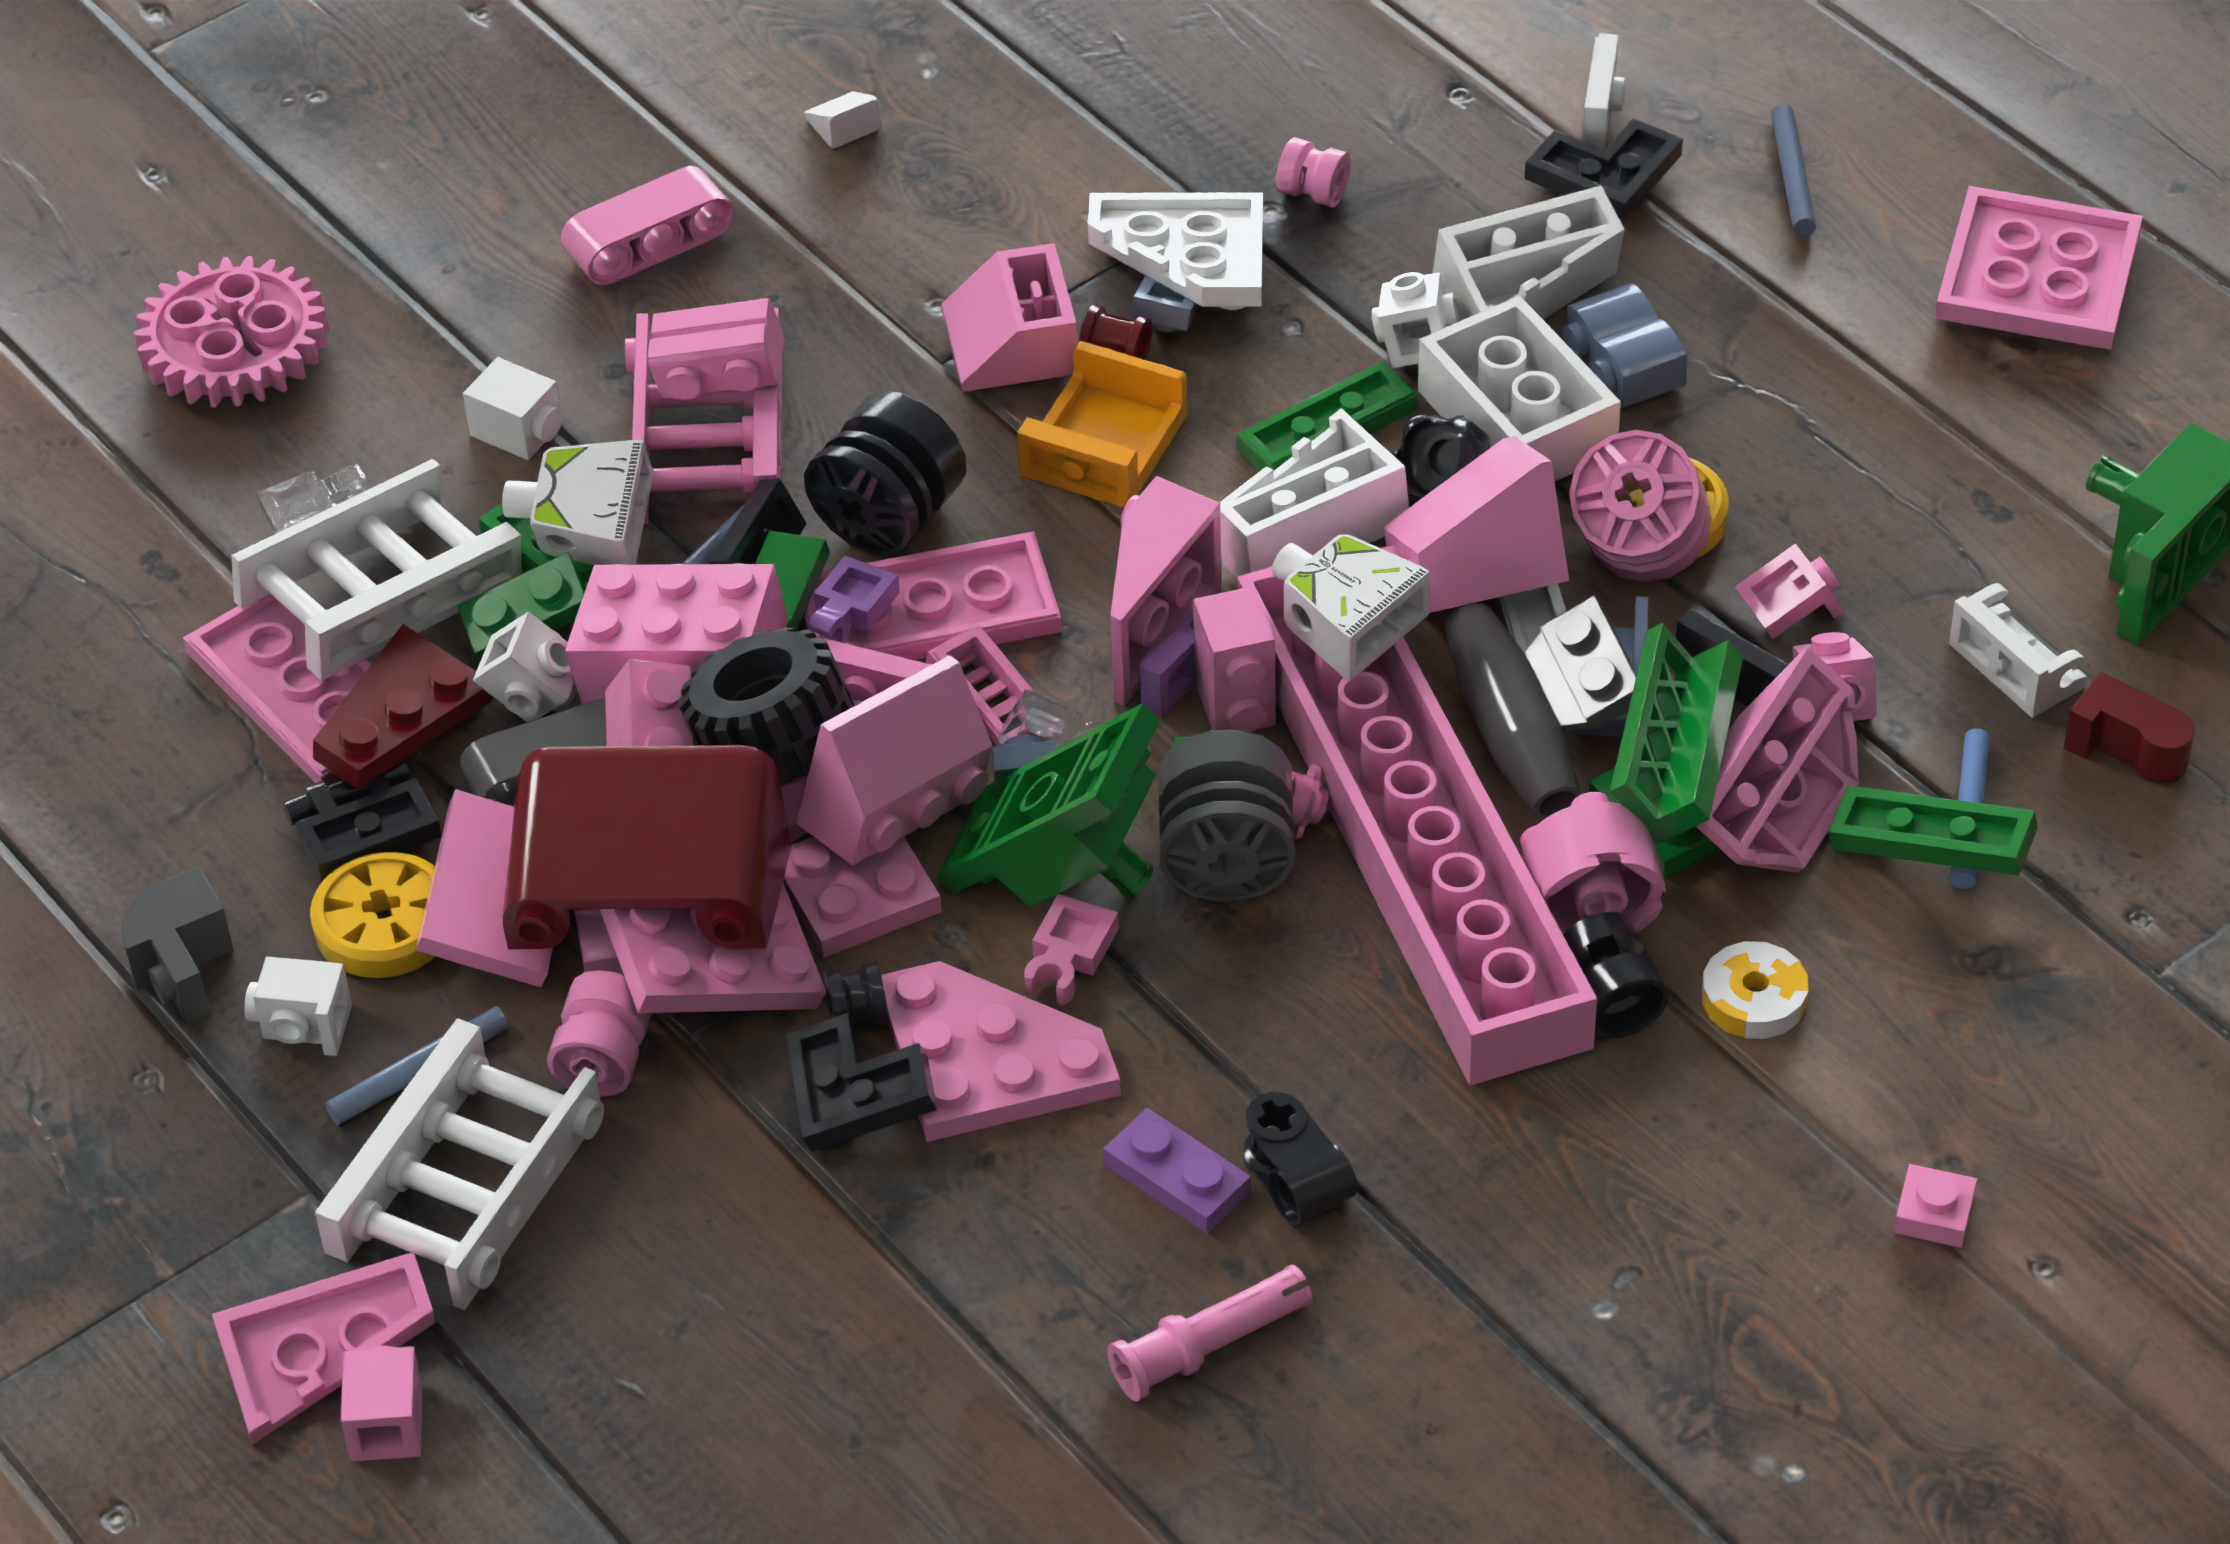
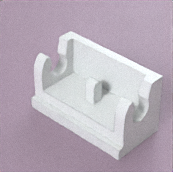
[1949,583,2087,718]

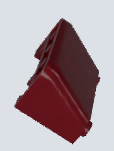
[503,745,792,949]

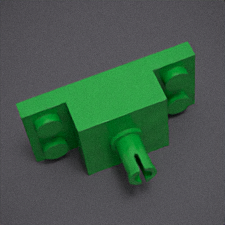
[2086,422,2230,647]
[936,704,1160,907]

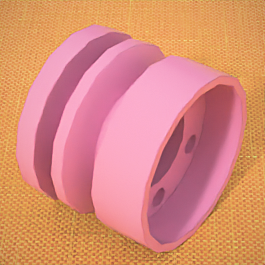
[1569,429,1712,583]

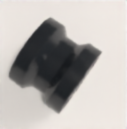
[823,960,889,1027]

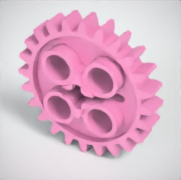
[134,256,329,407]

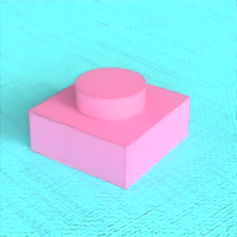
[1894,1164,1977,1248]

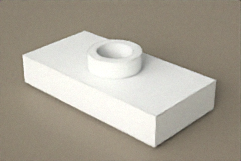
[1583,33,1625,150]

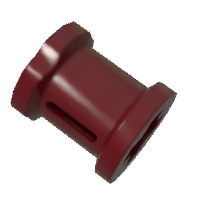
[1079,304,1153,360]

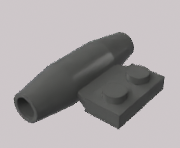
[1445,596,1637,821]

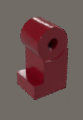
[2063,671,2195,783]

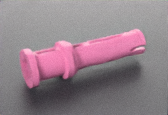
[1107,1265,1313,1402]

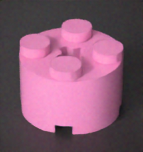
[1520,792,1666,934]

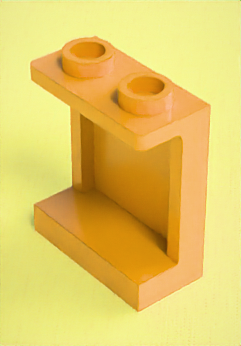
[1017,341,1188,508]

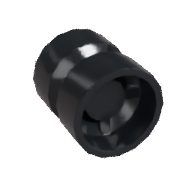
[1563,912,1669,1038]

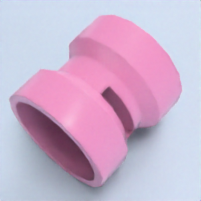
[1276,137,1351,208]

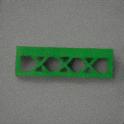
[1610,623,1743,844]

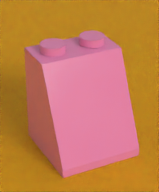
[1381,436,1569,613]

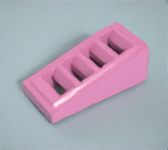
[926,623,1052,746]

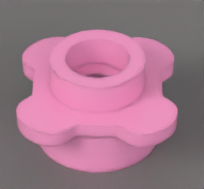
[1292,764,1328,840]

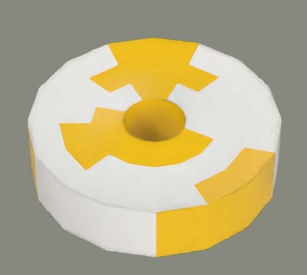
[1702,941,1808,1039]

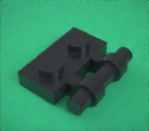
[283,760,442,882]

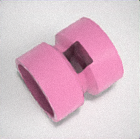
[546,970,652,1097]

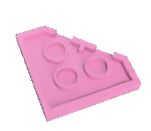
[881,961,1121,1142]

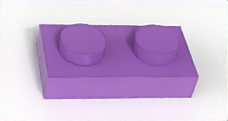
[1103,1108,1251,1234]

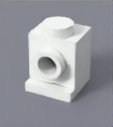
[244,956,352,1056]

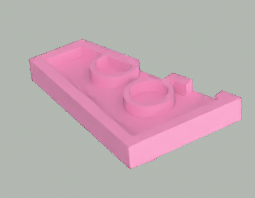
[212,1252,435,1445]

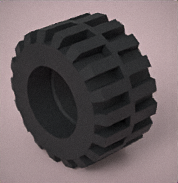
[679,628,855,786]

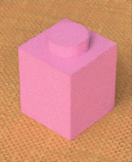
[341,1346,423,1462]

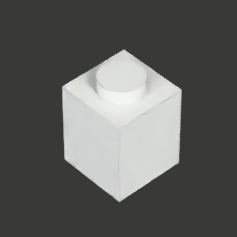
[463,357,562,460]

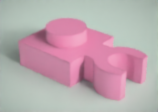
[1024,894,1119,1006]

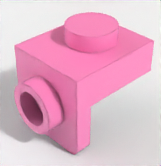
[1792,632,1877,721]

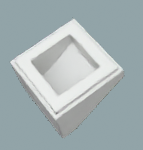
[804,92,881,149]

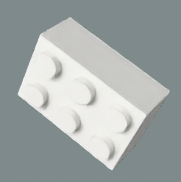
[1418,295,1621,482]

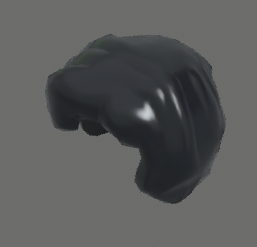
[1391,414,1490,508]

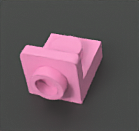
[1735,543,1844,640]

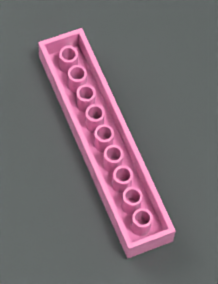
[1237,567,1597,1086]

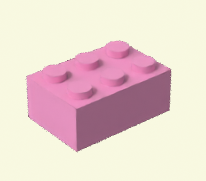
[565,563,789,705]

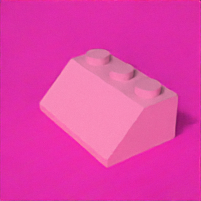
[796,655,993,866]

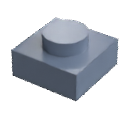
[1130,275,1199,332]
[992,735,1057,781]

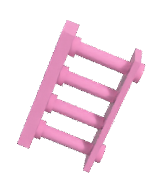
[625,307,783,524]

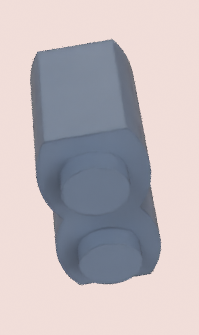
[1562,283,1687,408]

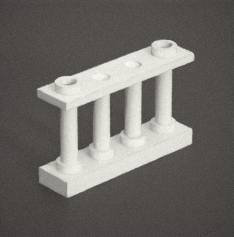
[231,459,522,681]
[315,1018,604,1310]

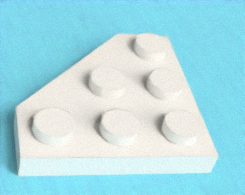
[1088,193,1263,310]

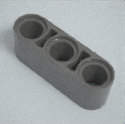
[460,698,607,807]

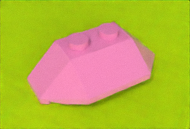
[1696,647,1859,873]

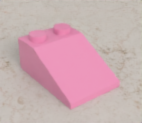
[1110,476,1222,706]

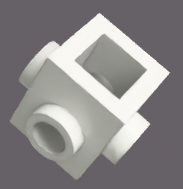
[1372,272,1461,368]
[472,611,577,723]

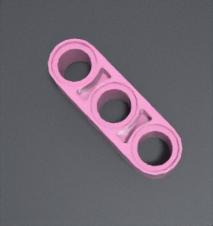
[560,166,734,285]

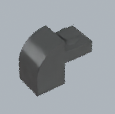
[121,866,234,1025]

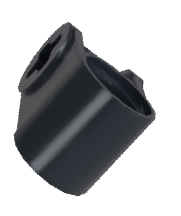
[1243,1091,1357,1226]

